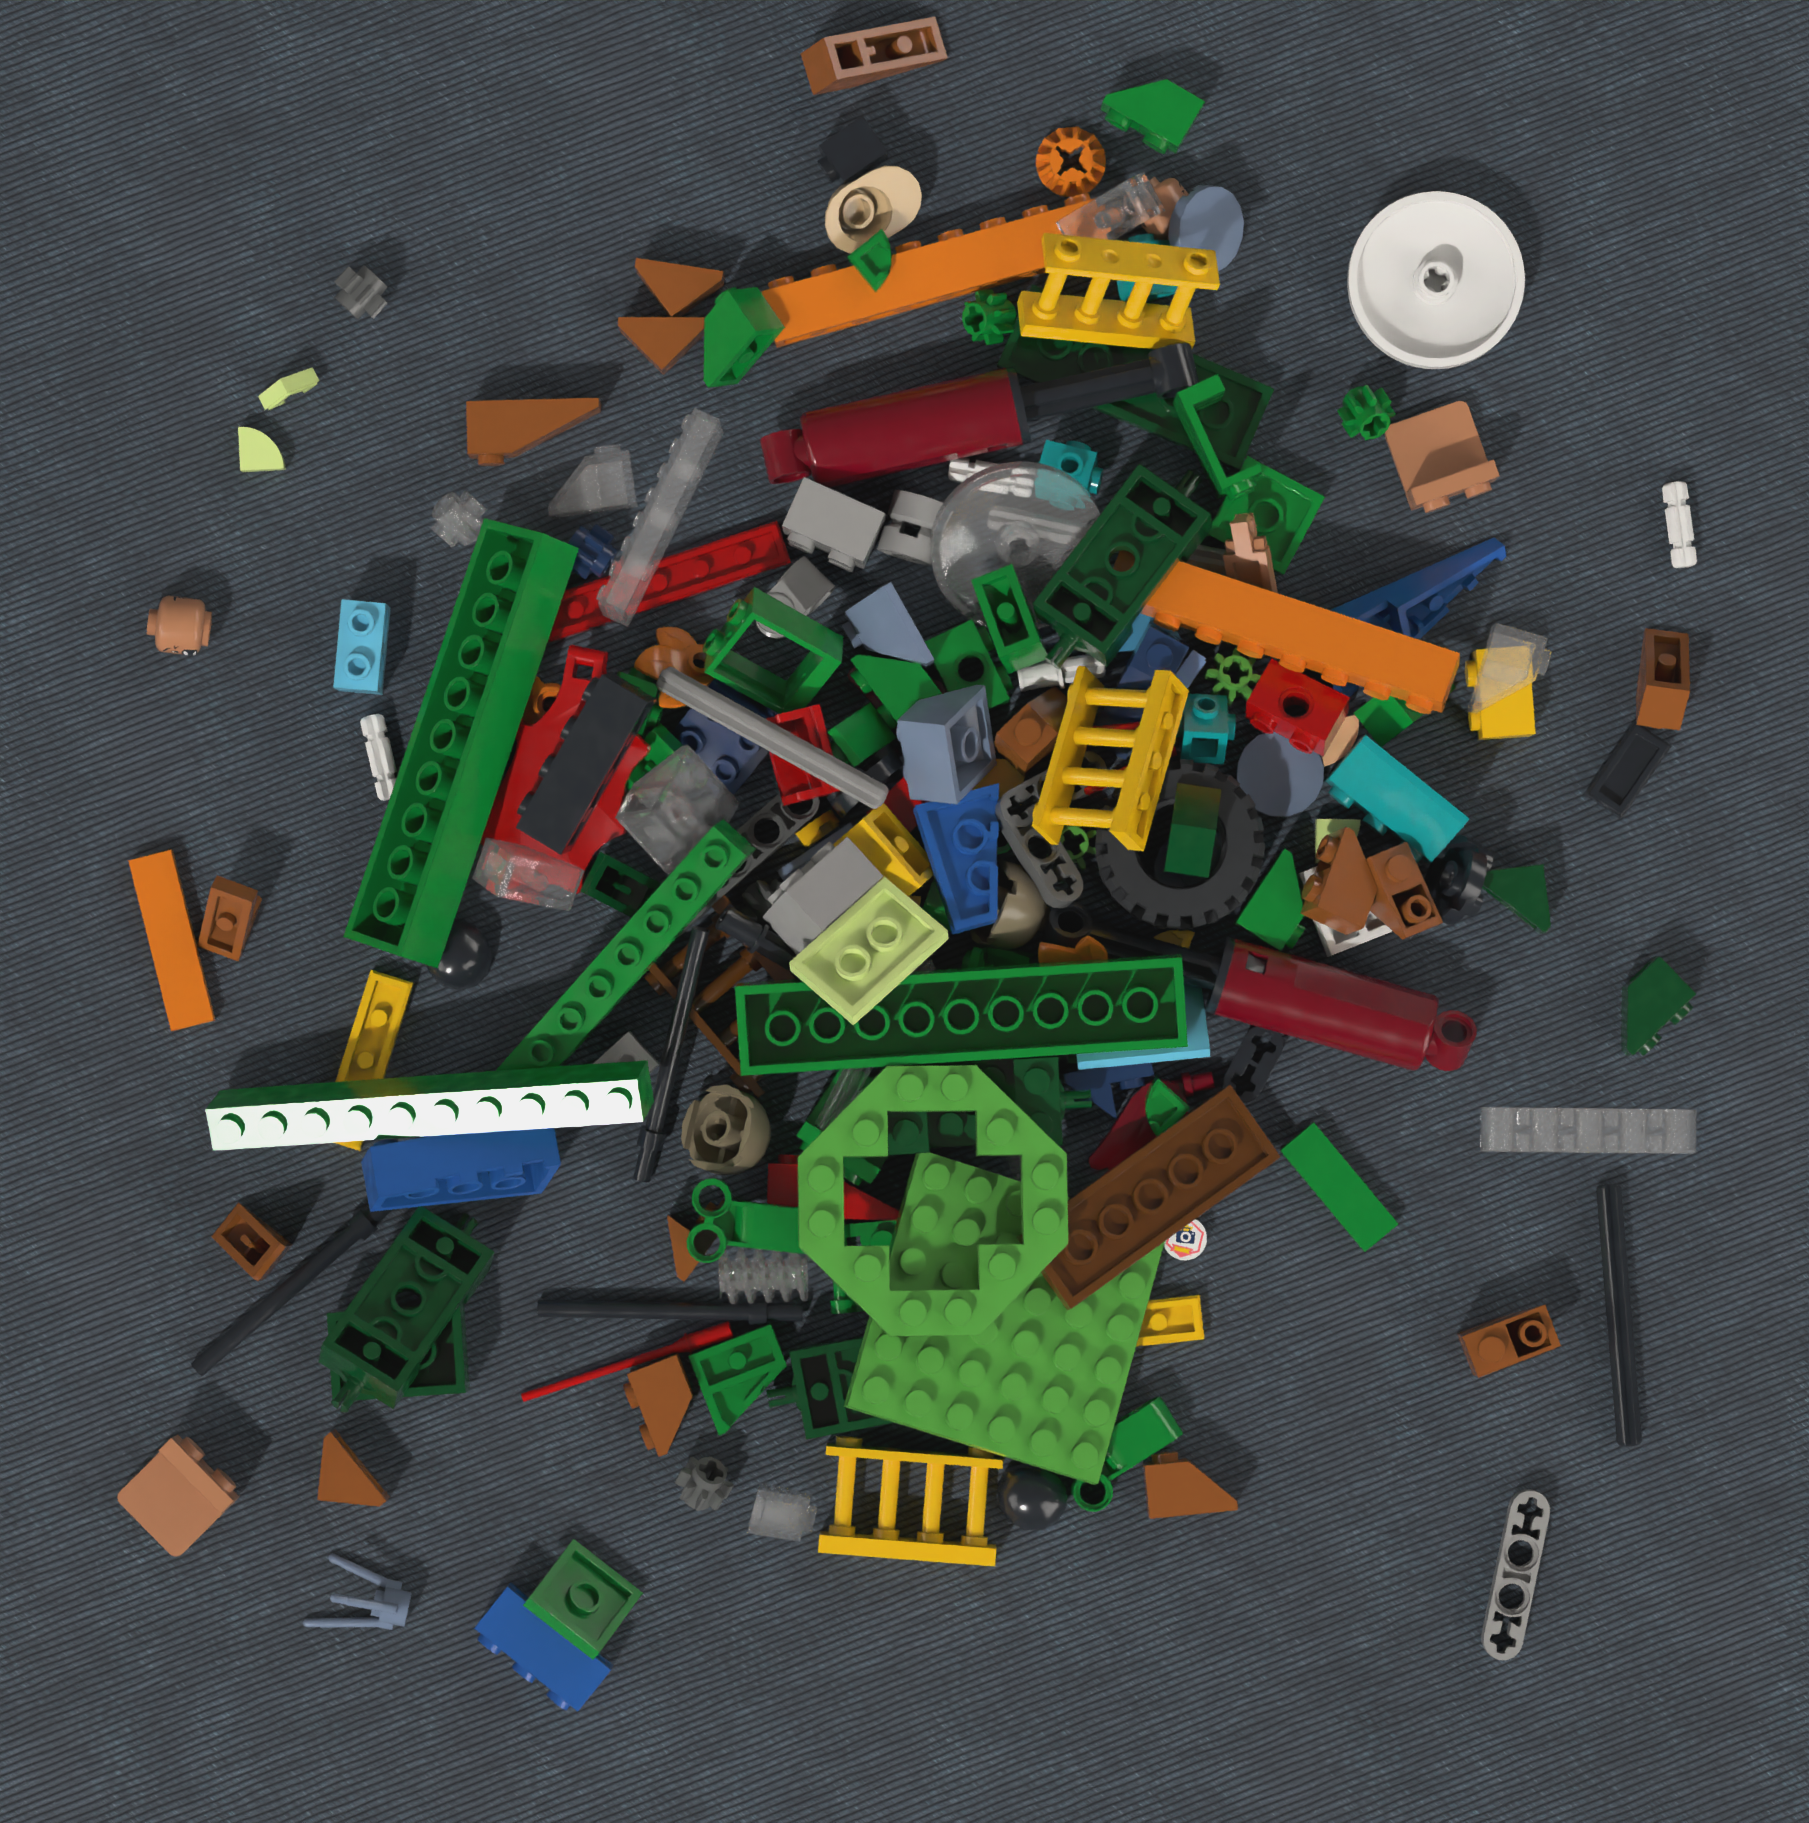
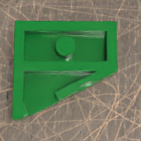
[688,1323,787,1435]

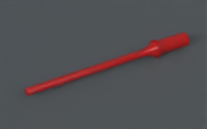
[521,1321,734,1402]

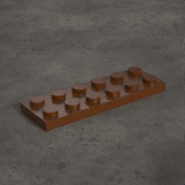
[1017,1085,1281,1310]

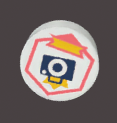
[1164,1219,1207,1260]

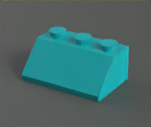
[1325,735,1469,864]

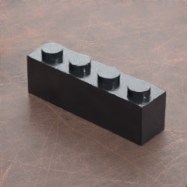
[516,672,657,855]

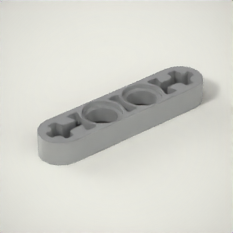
[1481,1489,1550,1660]

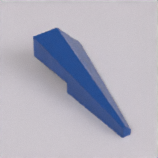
[1310,538,1507,697]

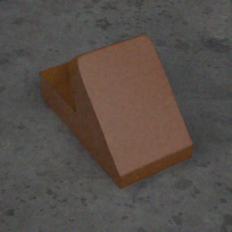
[197,875,262,961]
[667,1199,725,1282]

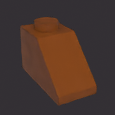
[1636,628,1690,730]
[994,686,1068,778]
[1142,1451,1238,1519]

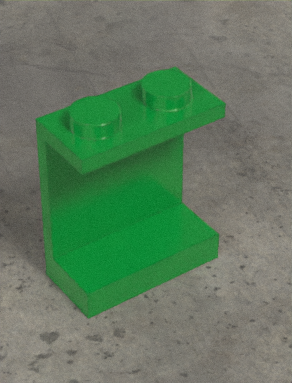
[1173,374,1263,501]

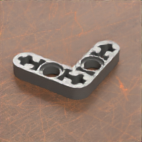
[995,751,1107,908]

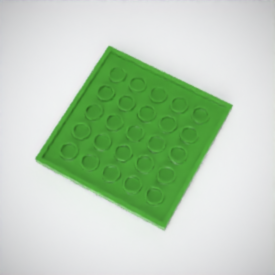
[844,1152,1165,1485]

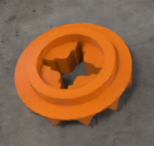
[1036,126,1106,197]

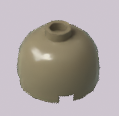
[969,859,1050,950]
[681,1085,771,1176]

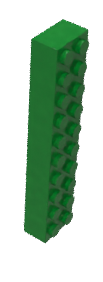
[343,518,579,968]
[735,954,1188,1076]

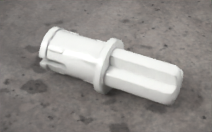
[1017,654,1106,692]

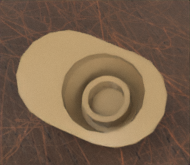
[825,166,922,253]

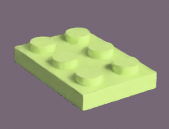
[789,877,949,1025]

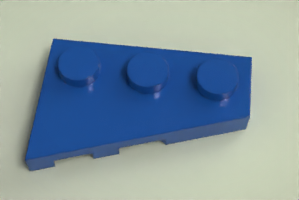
[913,783,999,934]

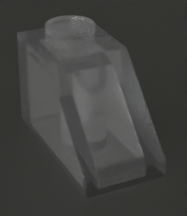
[1056,172,1166,240]
[548,445,638,519]
[1467,623,1552,714]
[472,837,584,911]
[747,1482,817,1541]

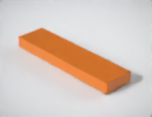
[128,850,216,1031]

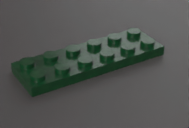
[997,284,1274,471]

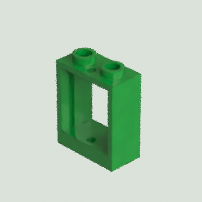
[703,587,843,714]

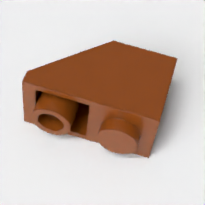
[1300,827,1378,935]
[1366,842,1443,940]
[1457,1304,1561,1378]
[623,1353,694,1457]

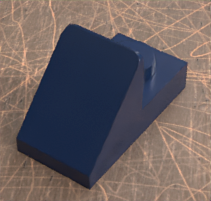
[1062,1063,1154,1118]

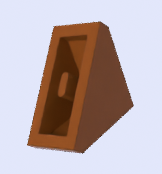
[635,258,725,317]
[618,317,705,375]
[211,1202,293,1282]
[317,1429,391,1507]

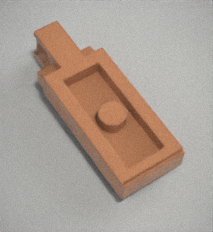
[1223,513,1278,593]

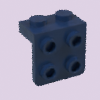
[671,679,779,794]

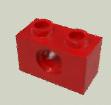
[1246,658,1350,757]

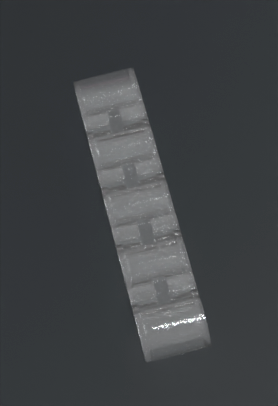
[1480,1107,1697,1154]

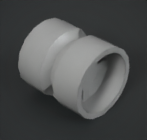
[877,490,949,566]

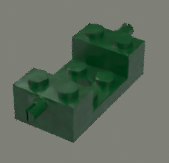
[1033,464,1212,669]
[880,1055,1092,1155]
[319,1206,494,1413]
[766,1337,894,1440]

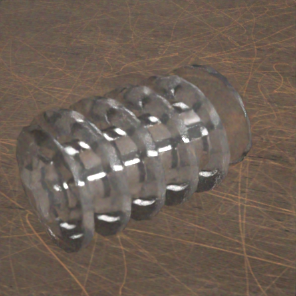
[719,1248,809,1304]

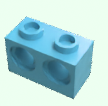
[333,599,391,695]

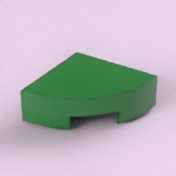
[847,229,892,293]
[1145,1076,1190,1136]

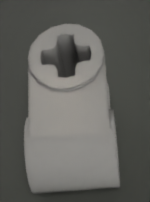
[756,556,836,639]

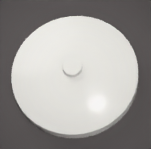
[1347,191,1525,369]

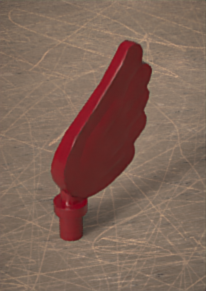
[1088,1071,1215,1170]

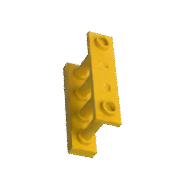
[1017,233,1220,349]
[1032,666,1189,851]
[818,1436,1003,1566]

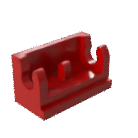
[766,704,840,806]

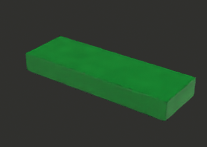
[1279,1122,1398,1252]

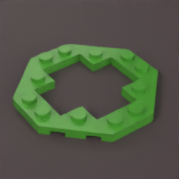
[797,1065,1068,1336]

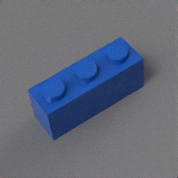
[474,1582,613,1712]

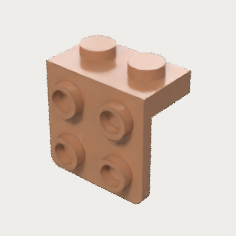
[1384,401,1500,513]
[117,1435,239,1557]

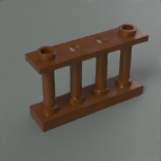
[643,895,796,1098]

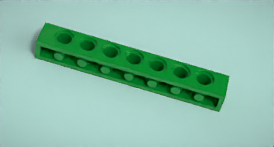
[496,819,756,1071]

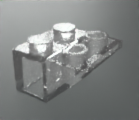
[615,745,740,875]

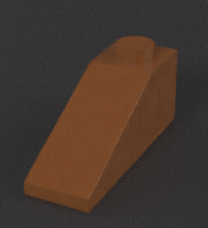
[800,17,948,95]
[466,398,601,466]

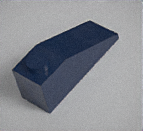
[1093,623,1189,759]

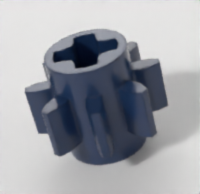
[568,524,618,580]

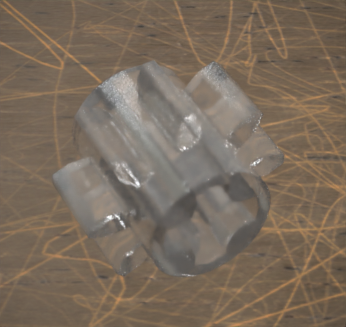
[431,491,486,547]

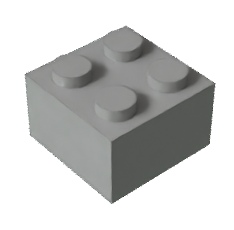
[782,477,885,572]
[762,837,883,955]

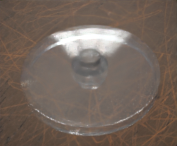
[930,461,1101,629]

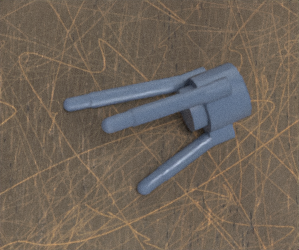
[303,1553,412,1630]

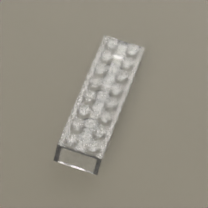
[596,408,724,627]

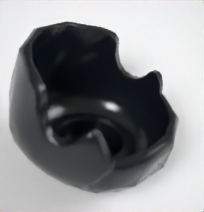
[426,919,493,991]
[997,1462,1068,1530]

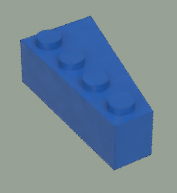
[361,1128,561,1212]

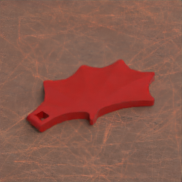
[480,645,651,897]

